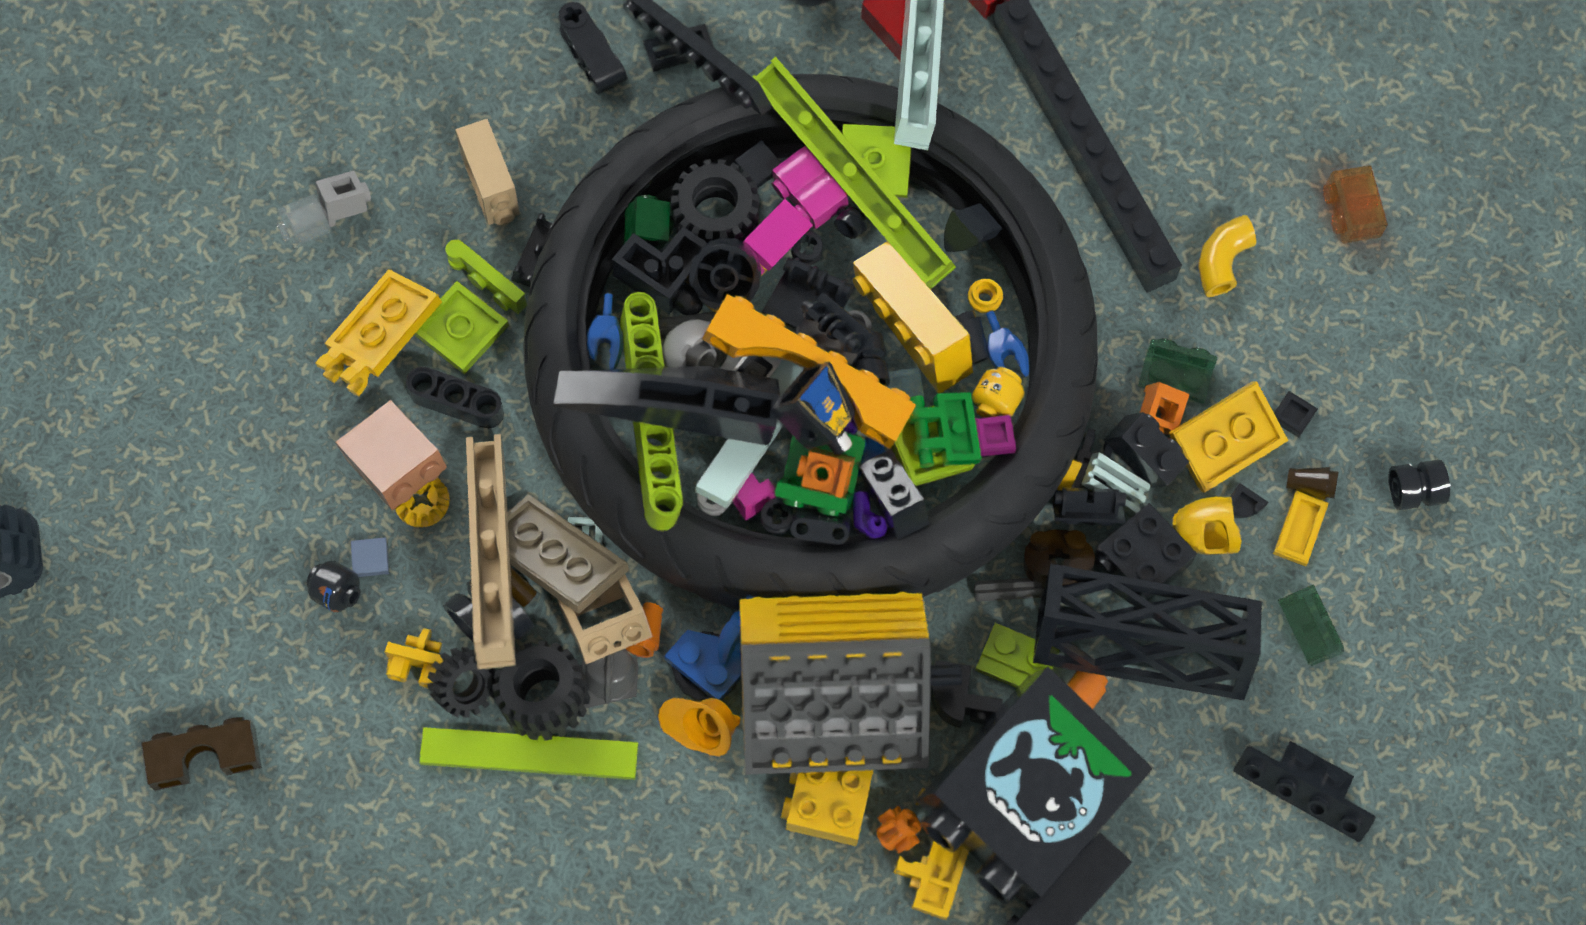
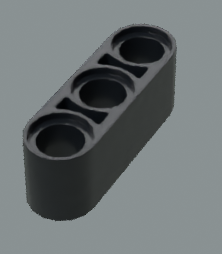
[406,367,504,429]

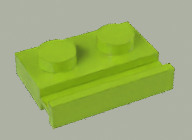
[975,623,1060,688]

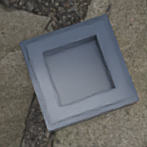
[351,538,389,577]

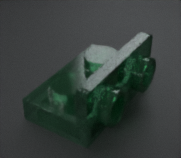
[1138,338,1218,404]

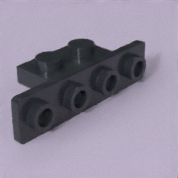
[1233,741,1376,842]

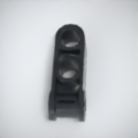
[558,2,628,95]

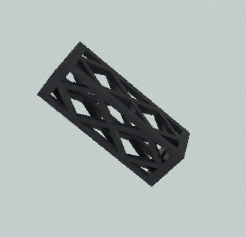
[1033,564,1262,701]

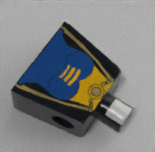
[770,361,855,455]

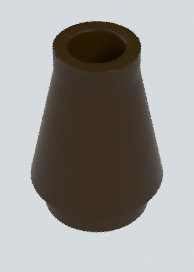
[1286,467,1339,501]

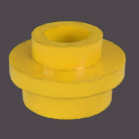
[968,279,1003,313]

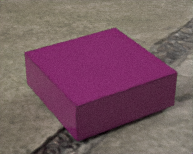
[975,415,1016,456]

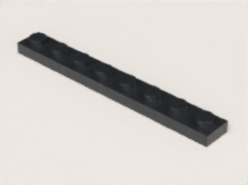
[623,0,772,115]

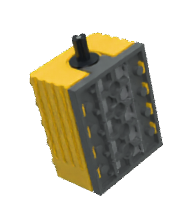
[740,592,962,775]

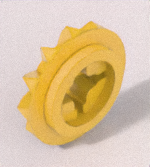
[395,477,450,528]

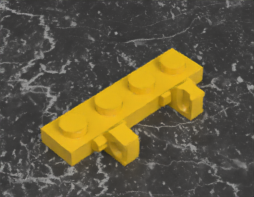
[893,788,969,921]

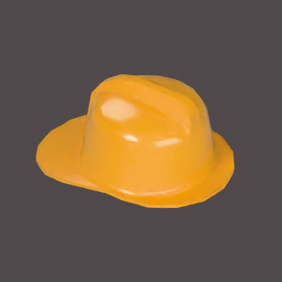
[658,698,740,757]

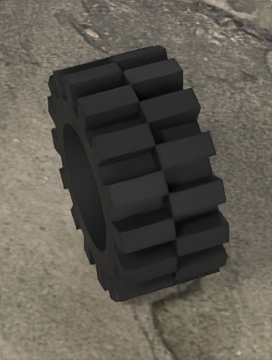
[427,647,497,718]

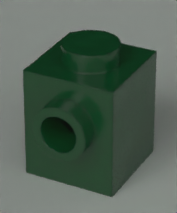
[624,195,674,251]

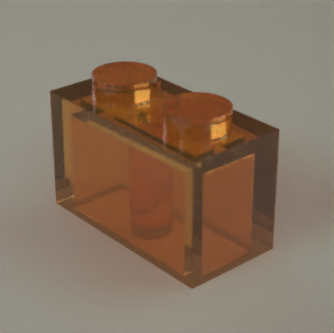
[1323,165,1388,244]

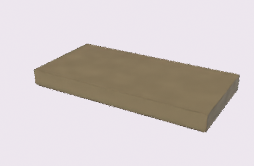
[507,494,629,614]

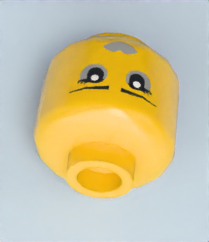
[971,367,1025,418]

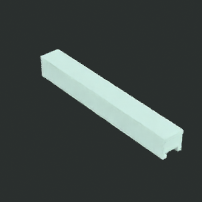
[894,0,944,150]

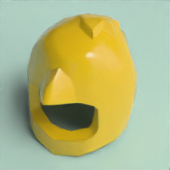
[1172,496,1242,555]

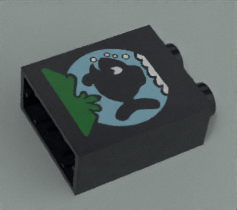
[916,667,1154,904]

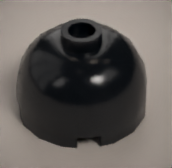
[689,237,761,310]

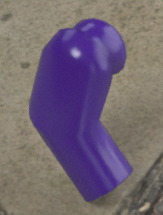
[852,492,887,538]

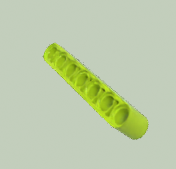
[620,292,682,531]

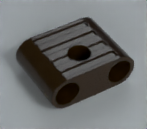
[510,567,537,607]

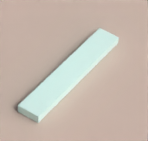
[695,360,805,508]

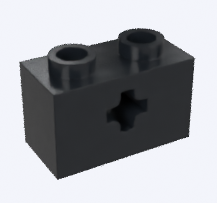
[859,449,930,540]

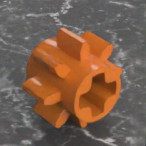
[876,806,921,853]

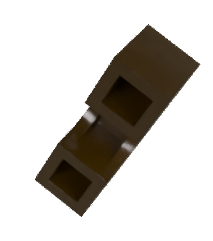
[141,717,262,791]

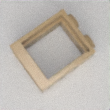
[455,119,520,225]
[557,575,653,664]

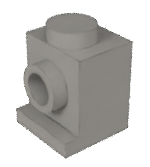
[315,171,371,227]

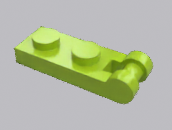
[445,239,527,314]

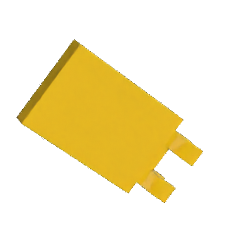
[315,269,442,397]

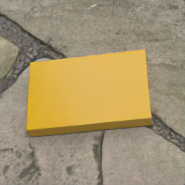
[1169,381,1288,493]

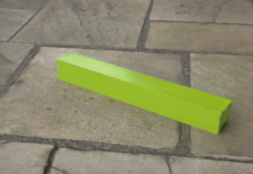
[752,56,956,290]

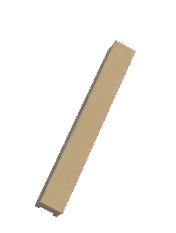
[466,434,515,669]

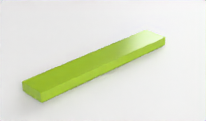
[419,727,638,780]

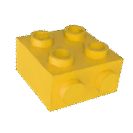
[781,770,874,846]

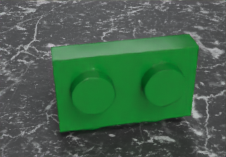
[774,432,866,516]

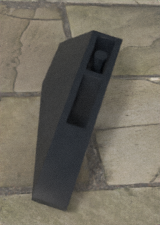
[553,366,780,446]

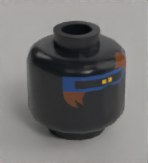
[306,560,361,613]

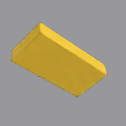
[1273,491,1329,567]

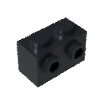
[1104,412,1189,488]

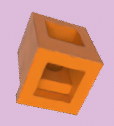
[1140,382,1189,435]
[797,448,855,498]

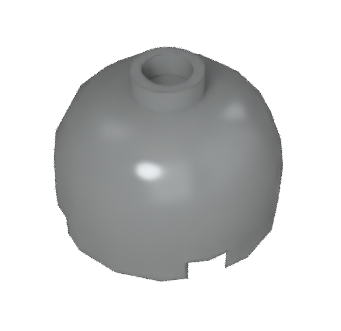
[662,319,728,368]

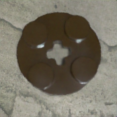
[1023,529,1095,589]

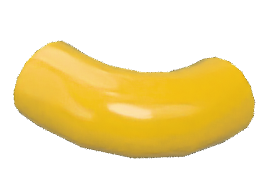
[1198,215,1256,298]

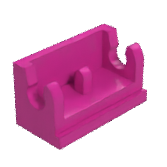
[743,199,813,275]

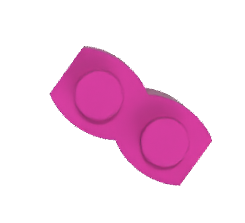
[772,146,849,229]

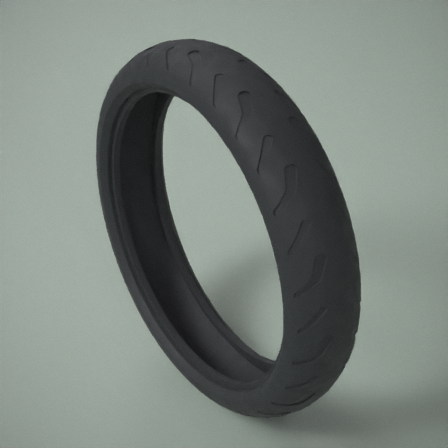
[523,74,1098,610]

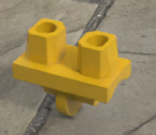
[385,628,443,689]

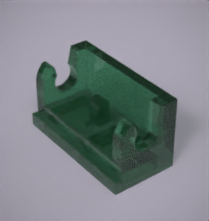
[1278,584,1344,666]

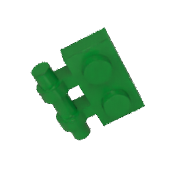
[909,392,982,468]

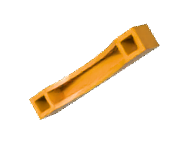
[702,294,916,449]

